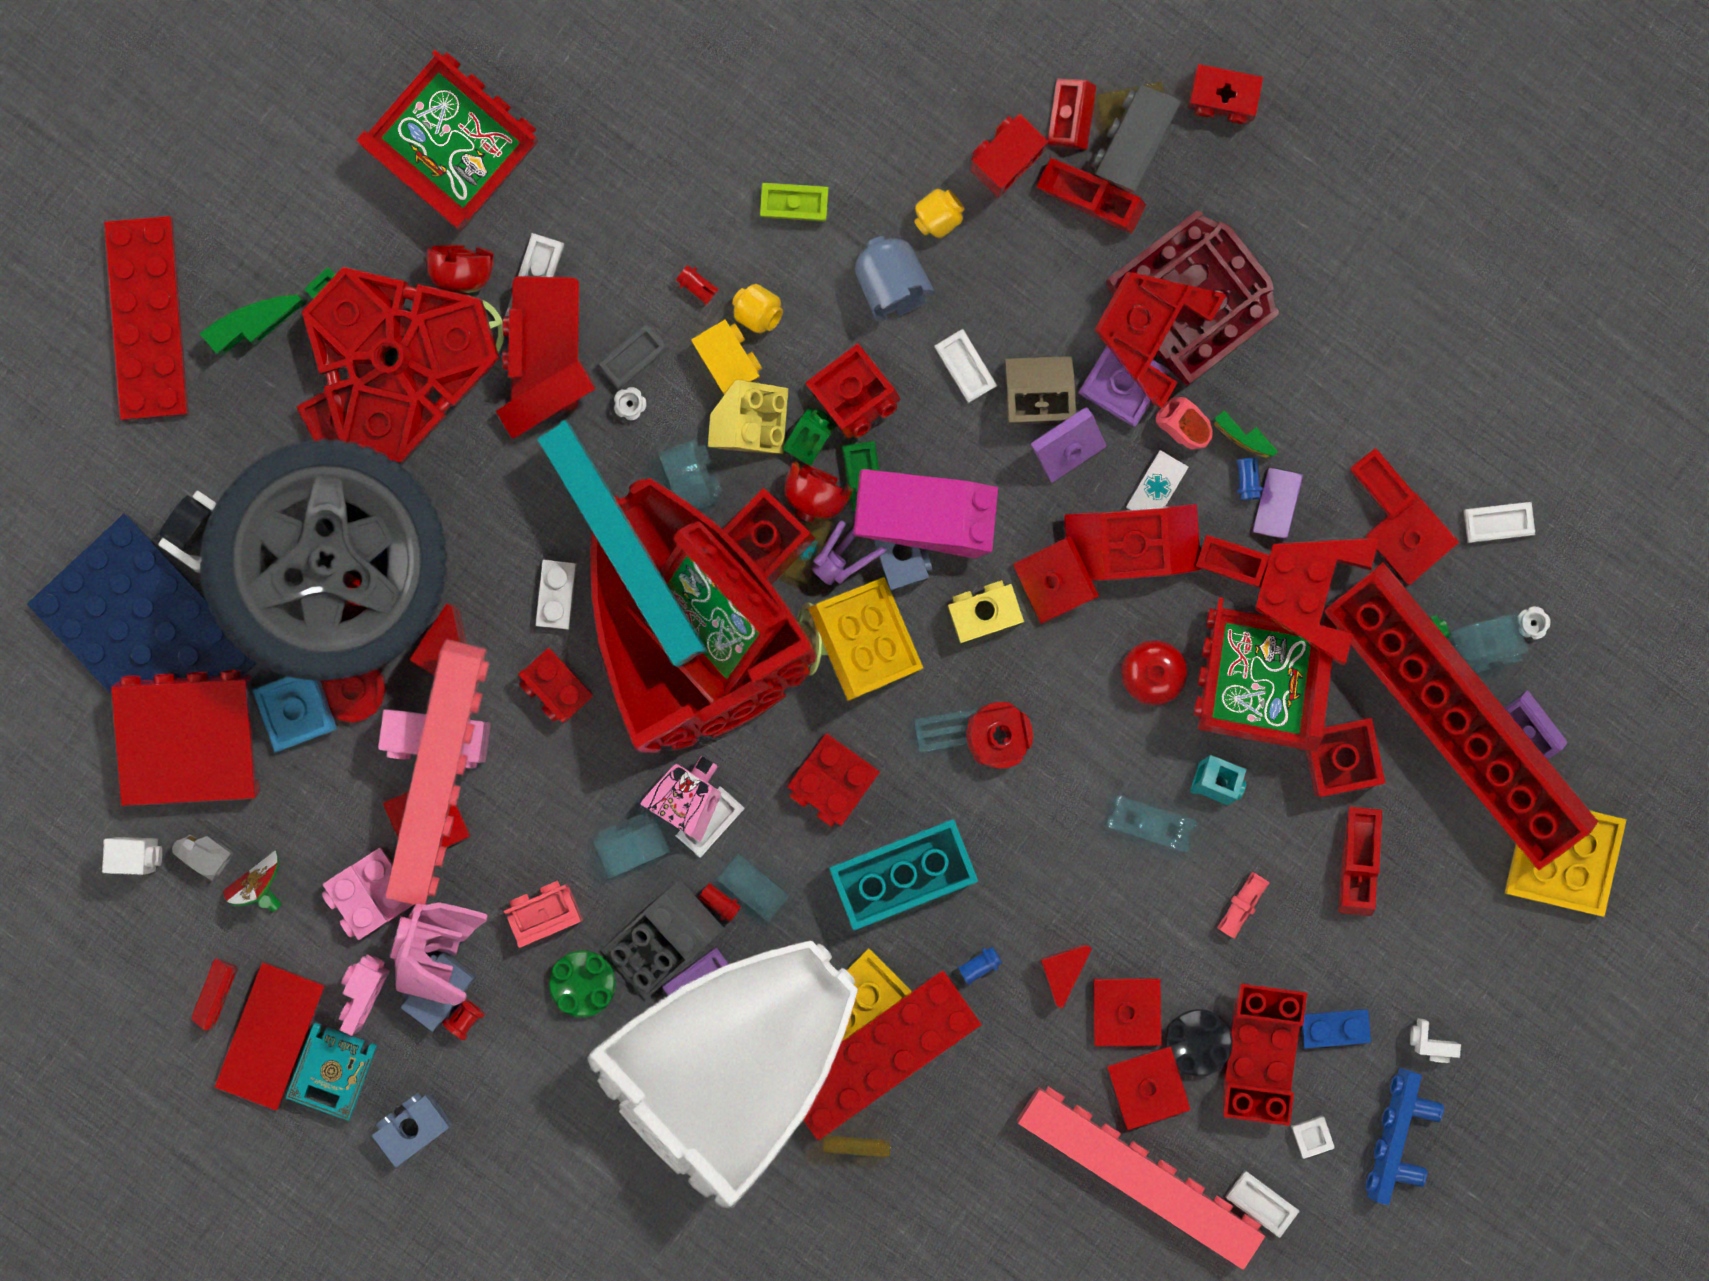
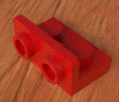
[518,647,594,723]

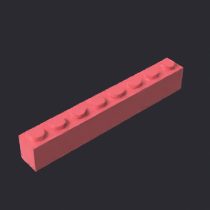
[385,640,490,905]
[1017,1086,1265,1270]

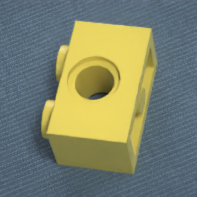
[947,580,1024,644]

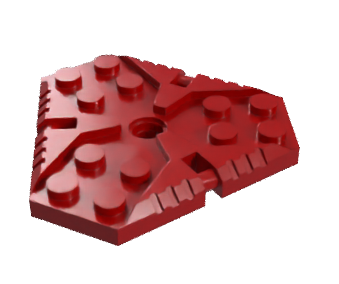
[302,267,500,463]

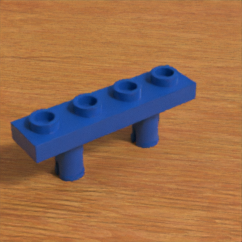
[1365,1067,1444,1205]

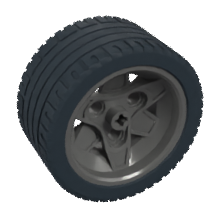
[200,439,447,680]

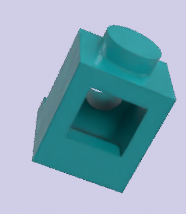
[1190,755,1247,805]

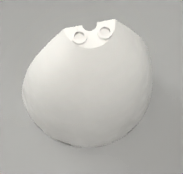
[588,940,858,1207]

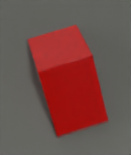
[1040,943,1092,1008]

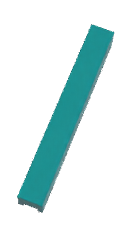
[537,420,708,667]

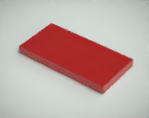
[215,962,326,1111]

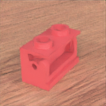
[504,881,583,948]

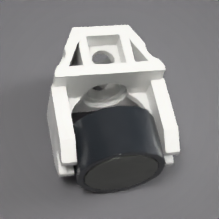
[158,490,217,573]

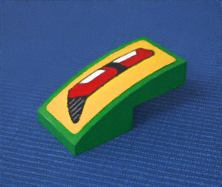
[1211,410,1278,459]

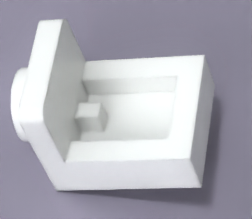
[1410,1018,1461,1063]

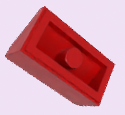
[1048,79,1096,150]
[191,958,238,1031]

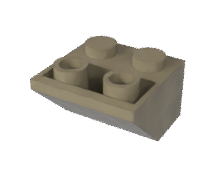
[1005,356,1076,426]

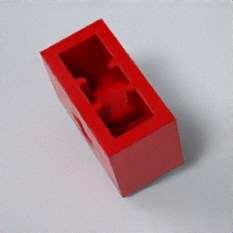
[1188,64,1264,124]

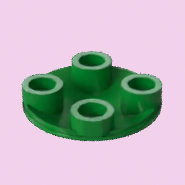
[549,950,616,1017]

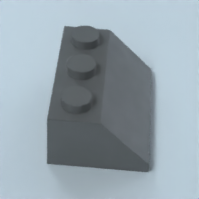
[1091,85,1181,193]

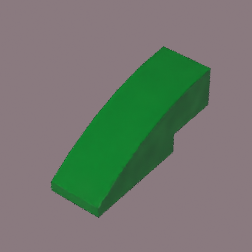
[199,294,306,357]

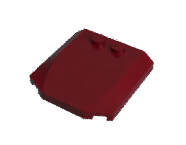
[1106,210,1279,386]

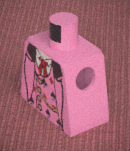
[640,756,721,842]

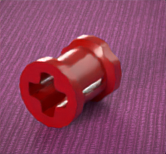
[441,998,485,1041]

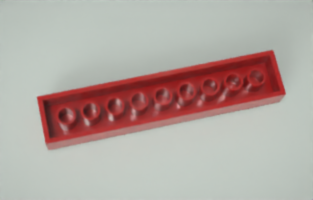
[1324,562,1599,871]

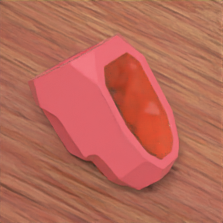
[1156,397,1213,450]

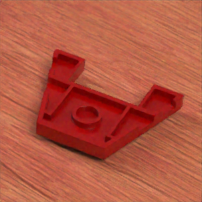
[1094,272,1226,408]
[1256,538,1379,665]

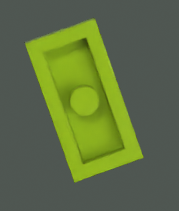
[760,183,829,222]

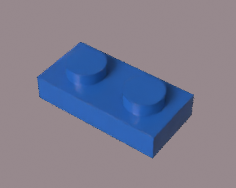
[1301,1008,1371,1048]

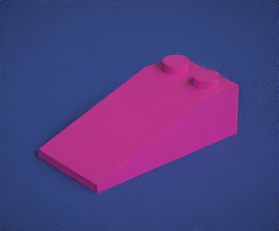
[853,469,998,559]

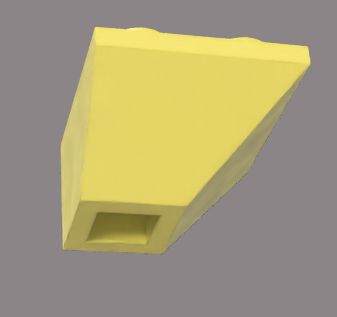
[708,380,788,454]

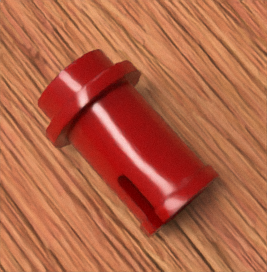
[675,265,719,306]
[698,882,741,923]

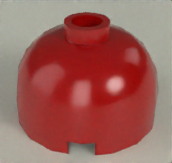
[427,244,494,296]
[785,461,853,522]
[1121,640,1188,706]

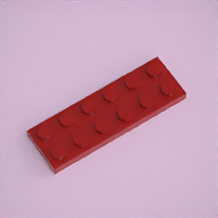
[104,216,189,420]
[803,969,982,1141]

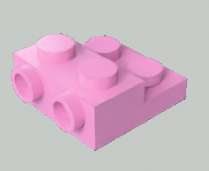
[322,847,413,940]
[339,954,390,1036]

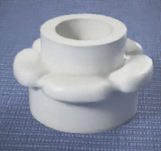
[614,387,646,420]
[1517,606,1550,639]

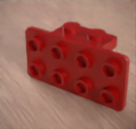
[502,276,580,411]

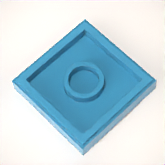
[252,676,337,752]

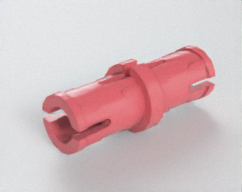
[1217,871,1270,939]

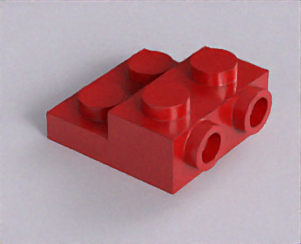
[805,343,901,439]
[787,733,880,827]

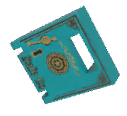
[286,1023,378,1121]

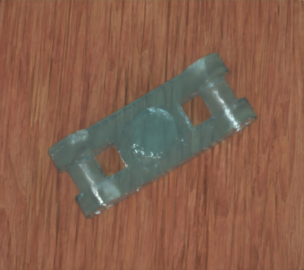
[1106,795,1198,853]

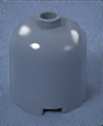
[855,236,935,321]

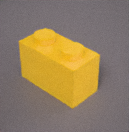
[691,319,762,395]

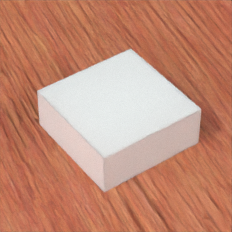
[1291,1115,1335,1159]

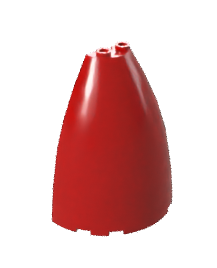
[590,478,816,753]

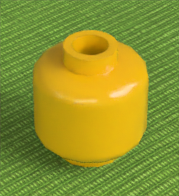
[914,189,965,238]
[732,284,783,333]

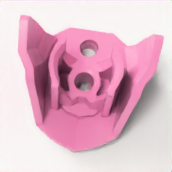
[390,902,488,1006]

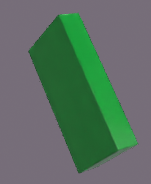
[842,441,879,512]

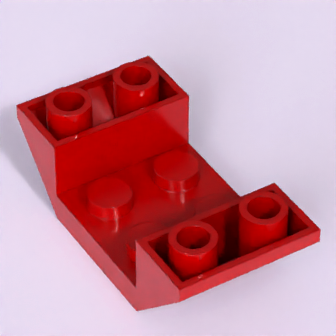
[1064,504,1201,580]
[1223,983,1307,1126]

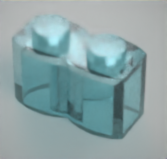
[659,439,723,510]
[593,812,671,878]

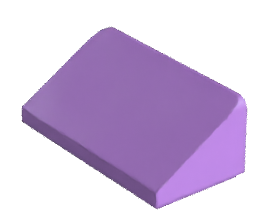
[1252,468,1303,540]
[1504,691,1567,760]

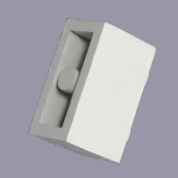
[103,837,162,875]

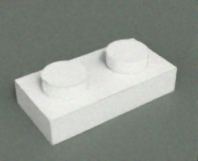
[536,560,577,630]

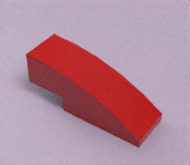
[1037,157,1146,234]
[495,360,597,440]
[1196,534,1270,590]
[1338,806,1383,916]

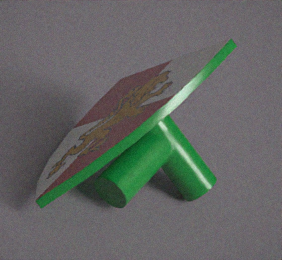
[223,850,281,912]

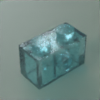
[1451,612,1528,673]

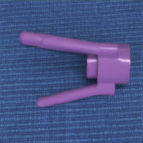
[811,521,886,585]

